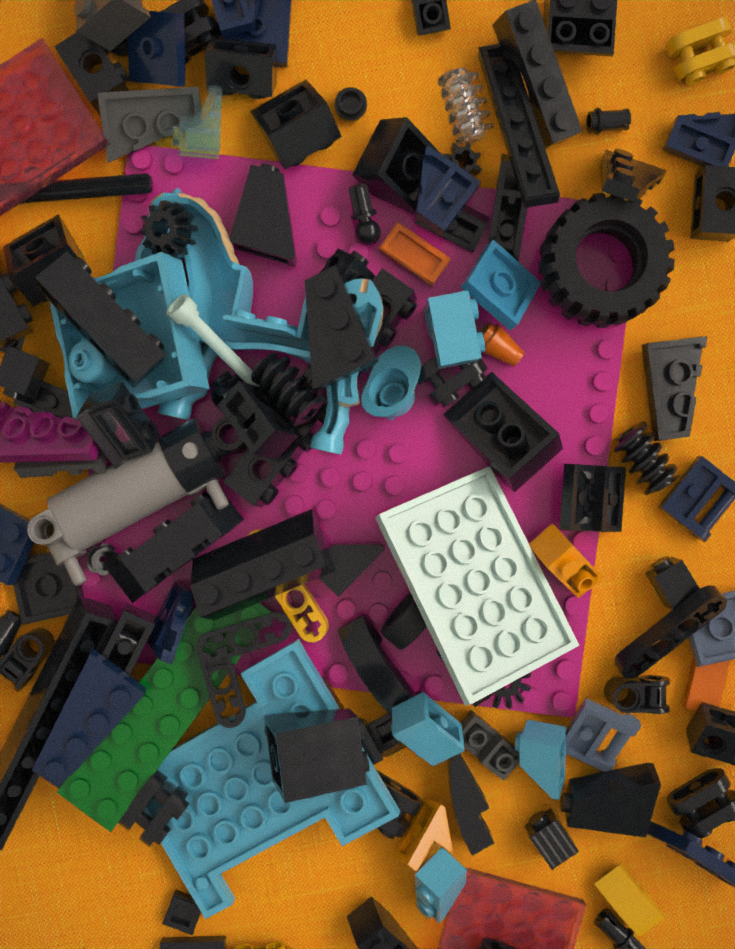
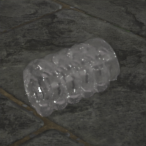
[437,68,494,147]

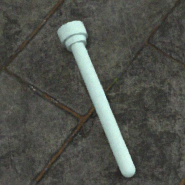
[166,294,259,387]

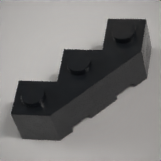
[109,491,244,603]

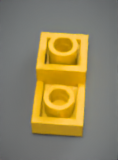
[594,863,665,937]

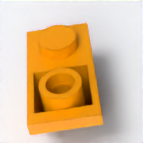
[529,523,603,599]

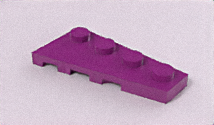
[0,401,100,463]

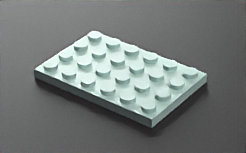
[375,466,579,706]

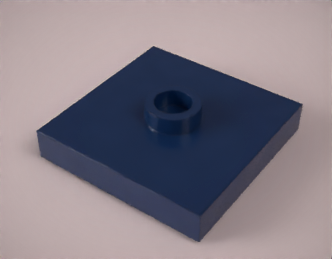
[225,0,292,67]
[128,11,185,86]

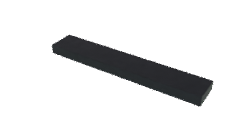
[478,44,560,208]

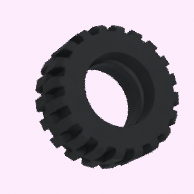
[538,192,675,328]

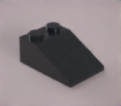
[444,372,563,492]

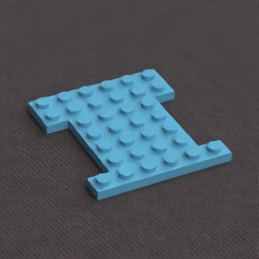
[144,639,400,919]

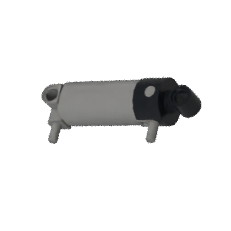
[27,417,247,586]

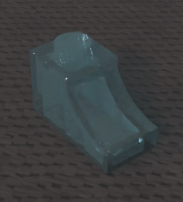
[173,84,223,159]

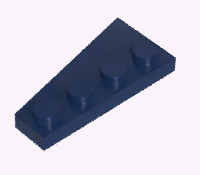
[32,648,147,788]

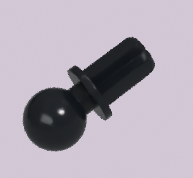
[348,183,381,246]

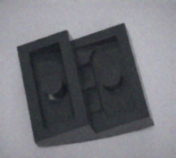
[560,463,626,532]

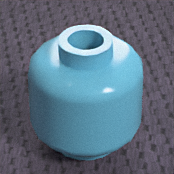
[69,340,118,384]

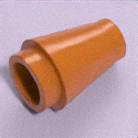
[480,322,525,367]

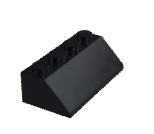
[190,509,336,621]

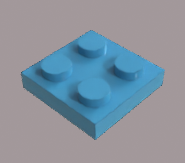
[460,240,540,331]

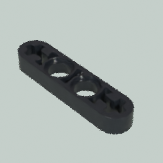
[615,585,727,679]

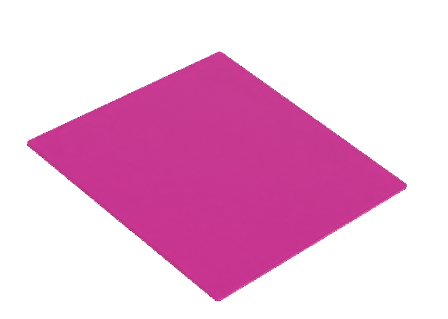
[78,145,632,717]

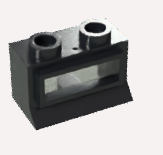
[76,382,160,469]

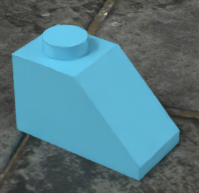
[515,719,566,800]

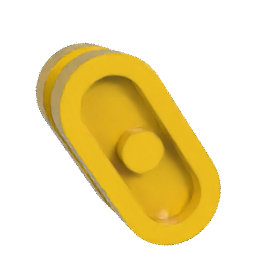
[665,17,735,86]

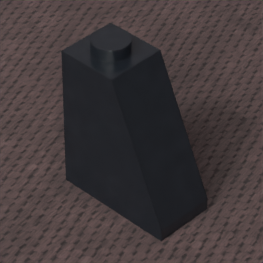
[229,163,297,267]
[560,762,661,838]

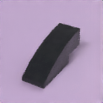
[447,753,495,856]

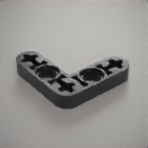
[197,612,292,728]

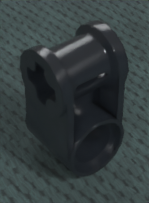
[0,628,54,692]
[604,675,670,714]

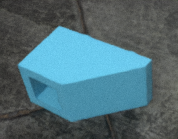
[415,847,467,924]

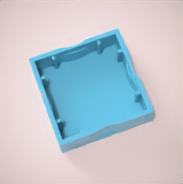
[49,252,210,419]

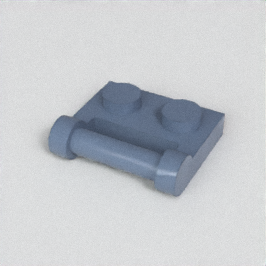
[566,698,641,772]

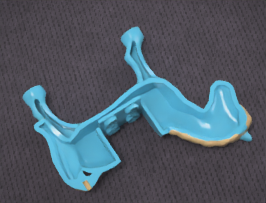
[135,188,384,455]

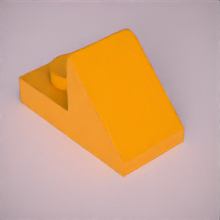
[393,797,453,871]

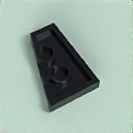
[641,336,707,441]

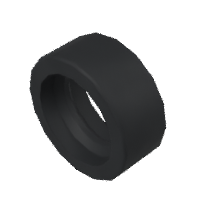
[381,592,427,650]

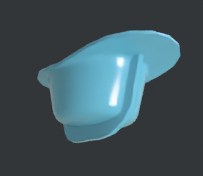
[361,346,422,421]

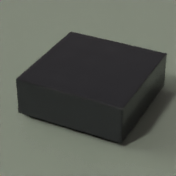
[162,889,201,935]

